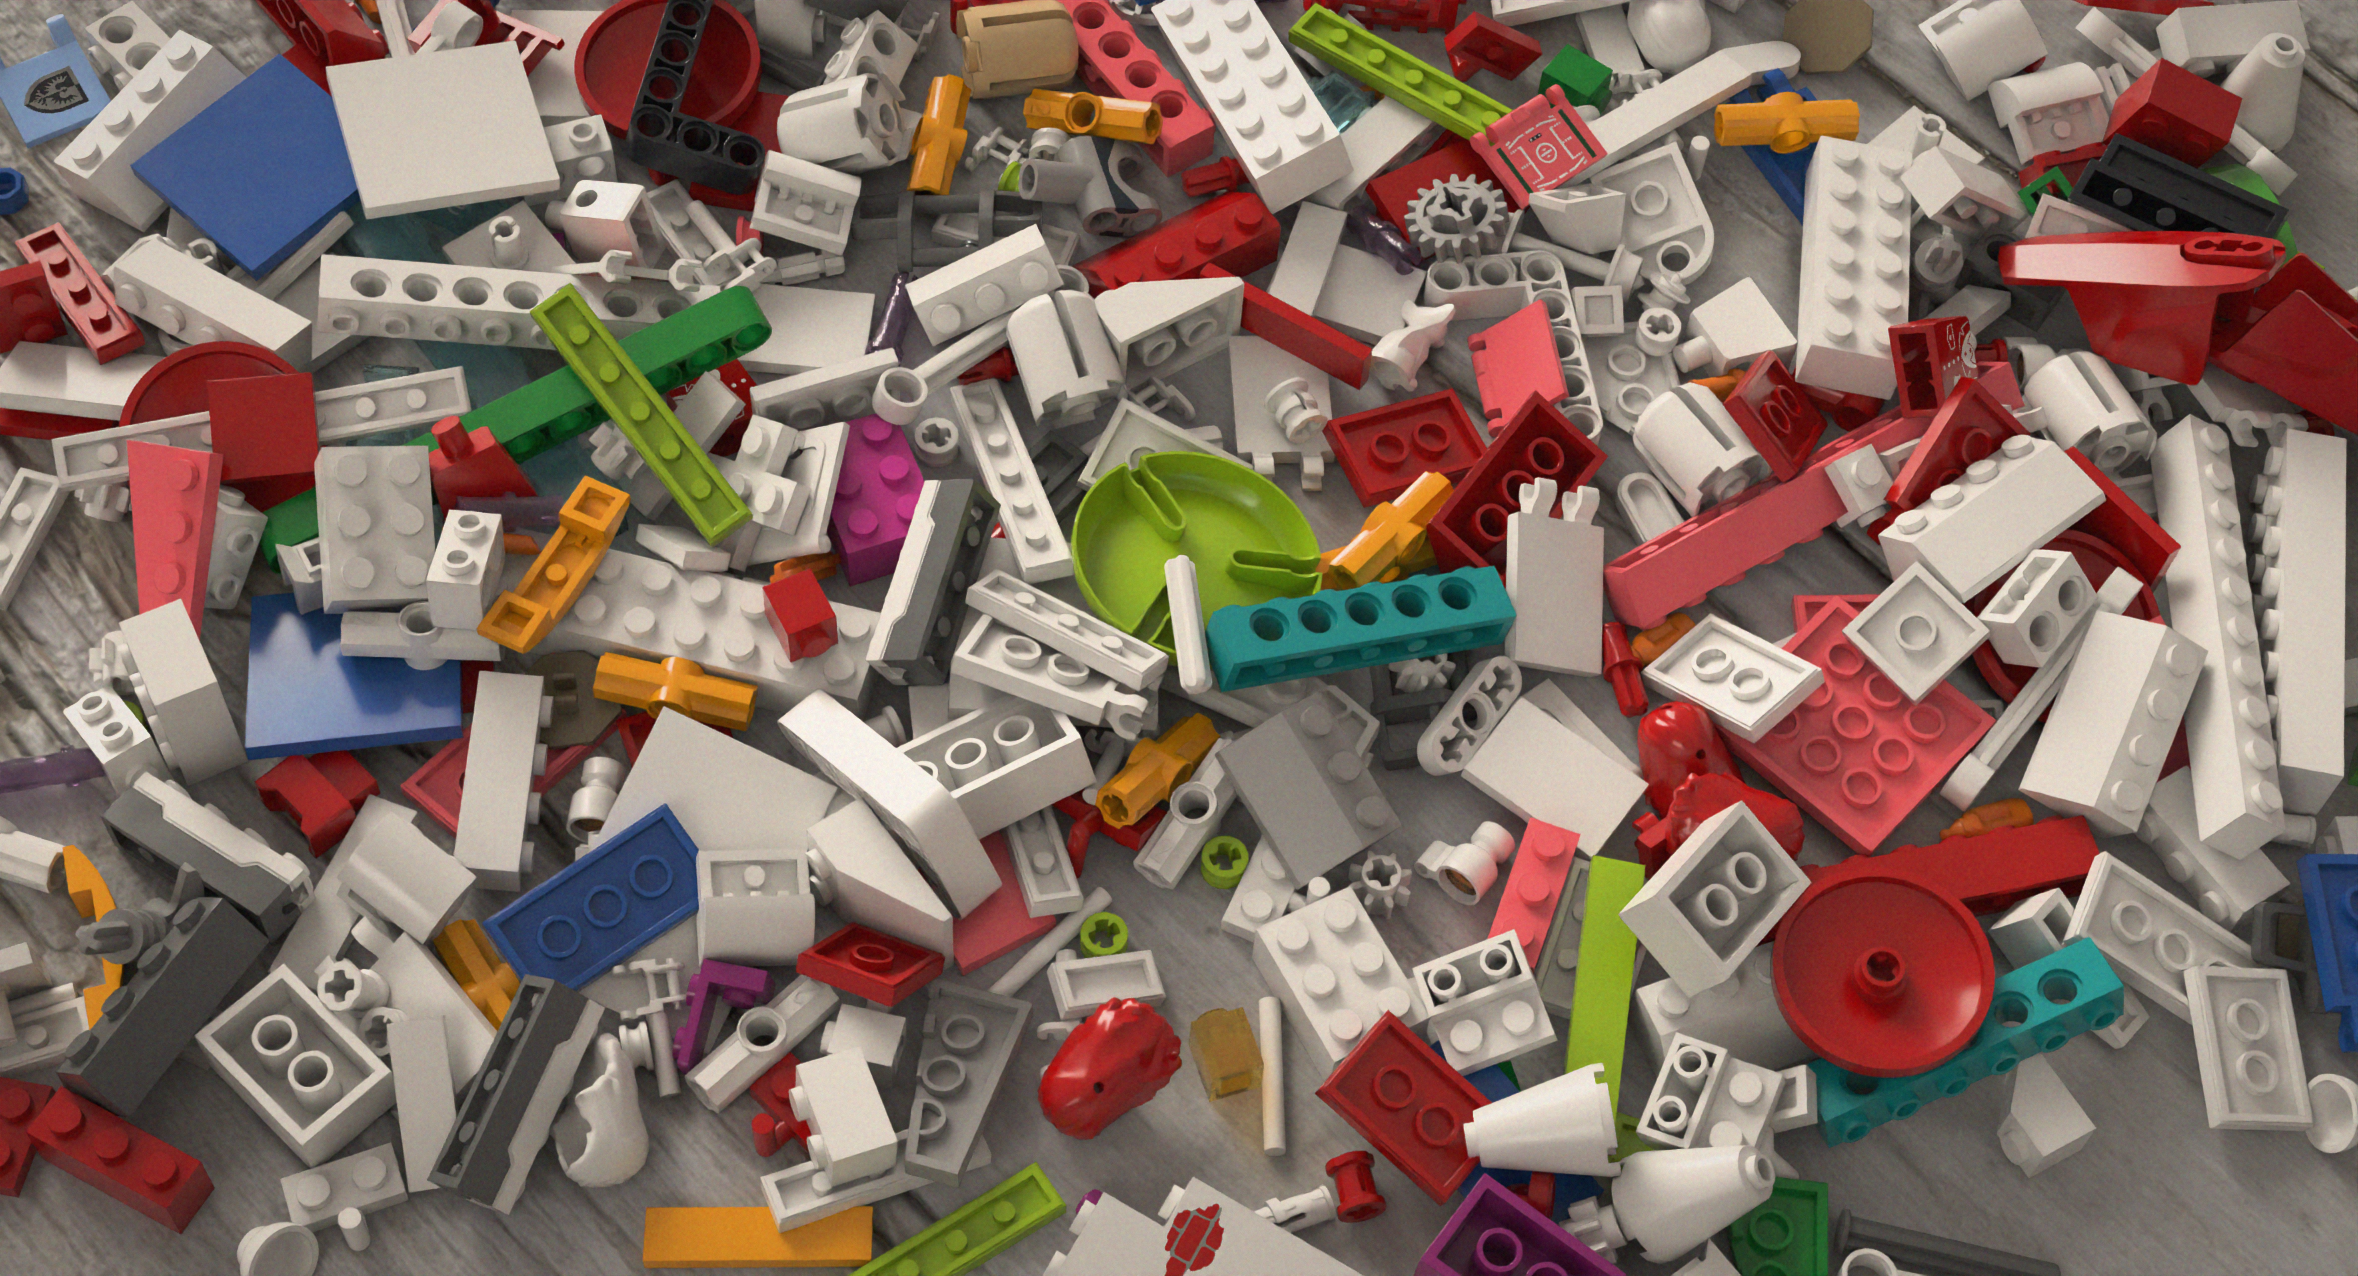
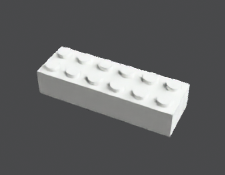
[1151,0,1354,214]
[1795,135,1912,400]

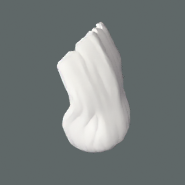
[1627,0,1712,75]

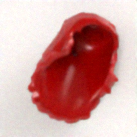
[1637,701,1747,820]
[1664,771,1805,862]
[1037,997,1182,1140]

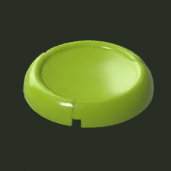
[1071,451,1322,671]

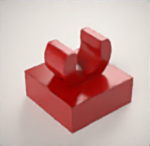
[1632,812,1672,880]

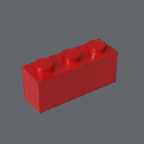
[26,1086,215,1235]

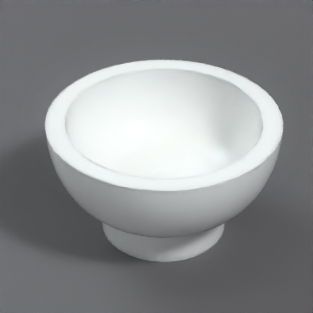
[2305,1074,2358,1153]
[237,1222,319,1276]

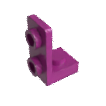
[672,959,776,1076]

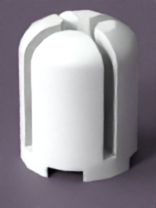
[777,73,913,175]
[1006,290,1128,429]
[2022,351,2157,481]
[1633,382,1772,517]

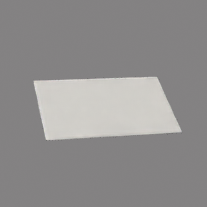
[578,706,838,1055]

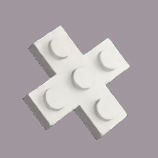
[707,414,811,572]

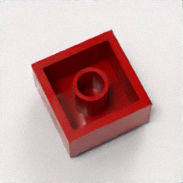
[2102,58,2243,169]

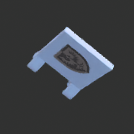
[0,14,111,148]

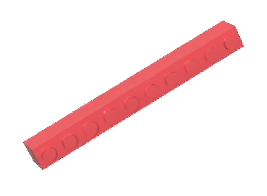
[1603,361,2025,630]

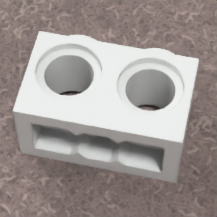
[85,1,171,92]
[823,10,919,86]
[523,114,618,206]
[426,509,506,631]
[1977,549,2098,668]

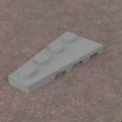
[904,978,1033,1187]

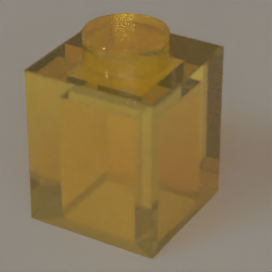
[1188,1007,1264,1102]

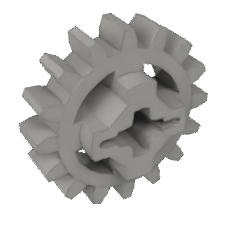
[1404,174,1509,264]

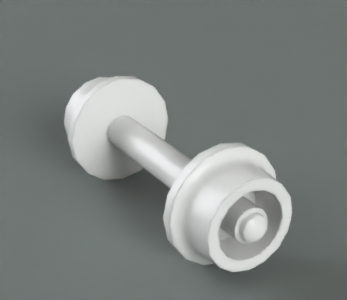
[1480,209,1645,305]

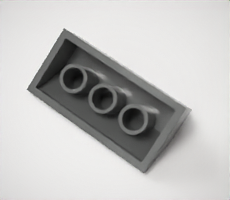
[56,897,270,1117]

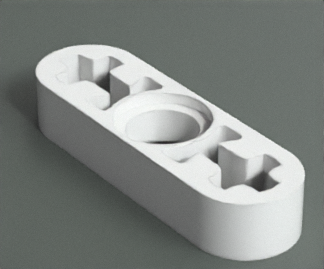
[1417,656,1522,776]

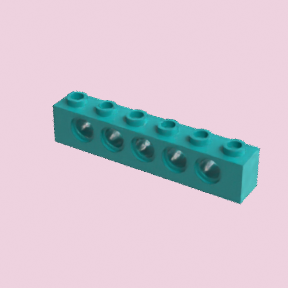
[1205,566,1517,692]
[1807,937,2124,1148]

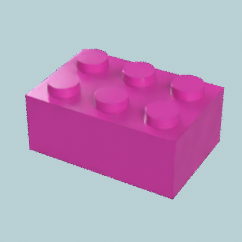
[800,413,925,587]

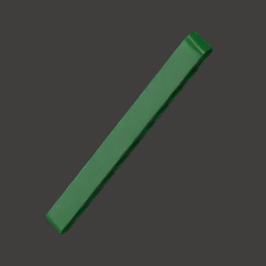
[259,286,772,575]

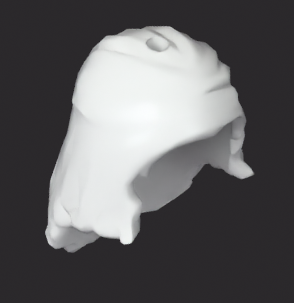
[549,1033,649,1188]

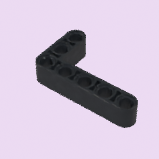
[624,0,765,195]

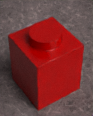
[762,568,838,663]

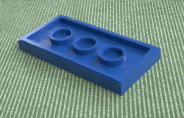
[482,803,699,992]

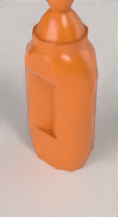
[1631,612,1696,667]
[1939,798,2034,840]

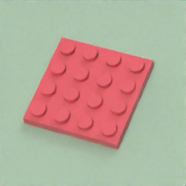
[1713,595,1997,858]

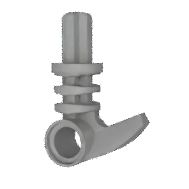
[1908,233,1963,322]
[75,862,204,964]

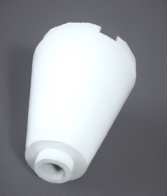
[2219,33,2305,154]
[1463,1063,1621,1177]
[1611,1145,1775,1264]

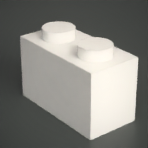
[789,1046,898,1187]

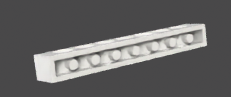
[317,254,720,350]

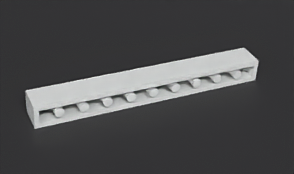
[2150,414,2286,860]

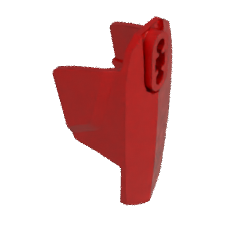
[1998,231,2286,386]
[2207,253,2358,435]

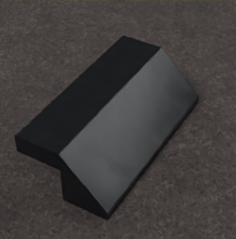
[2068,133,2289,239]

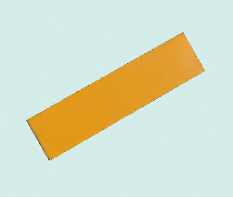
[643,1206,873,1268]

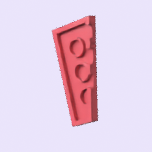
[127,440,224,641]

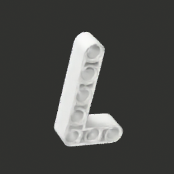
[1423,250,1603,446]
[777,688,1002,920]

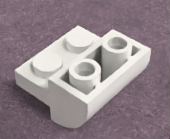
[1918,0,2048,101]
[1987,62,2106,165]
[750,150,861,255]
[336,810,477,951]
[696,848,815,968]
[1412,929,1558,1076]
[1636,1032,1786,1151]

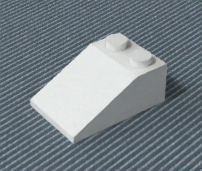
[1094,277,1245,400]
[805,797,954,970]

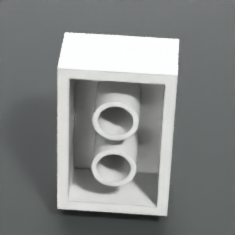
[314,446,436,614]
[117,599,248,786]
[1618,800,1812,998]
[1252,886,1430,1082]
[194,963,397,1169]

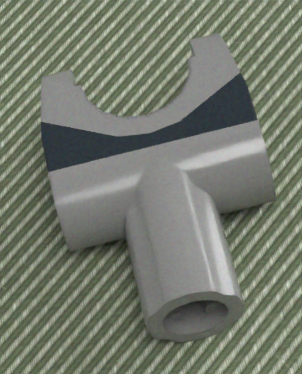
[1018,136,1163,237]

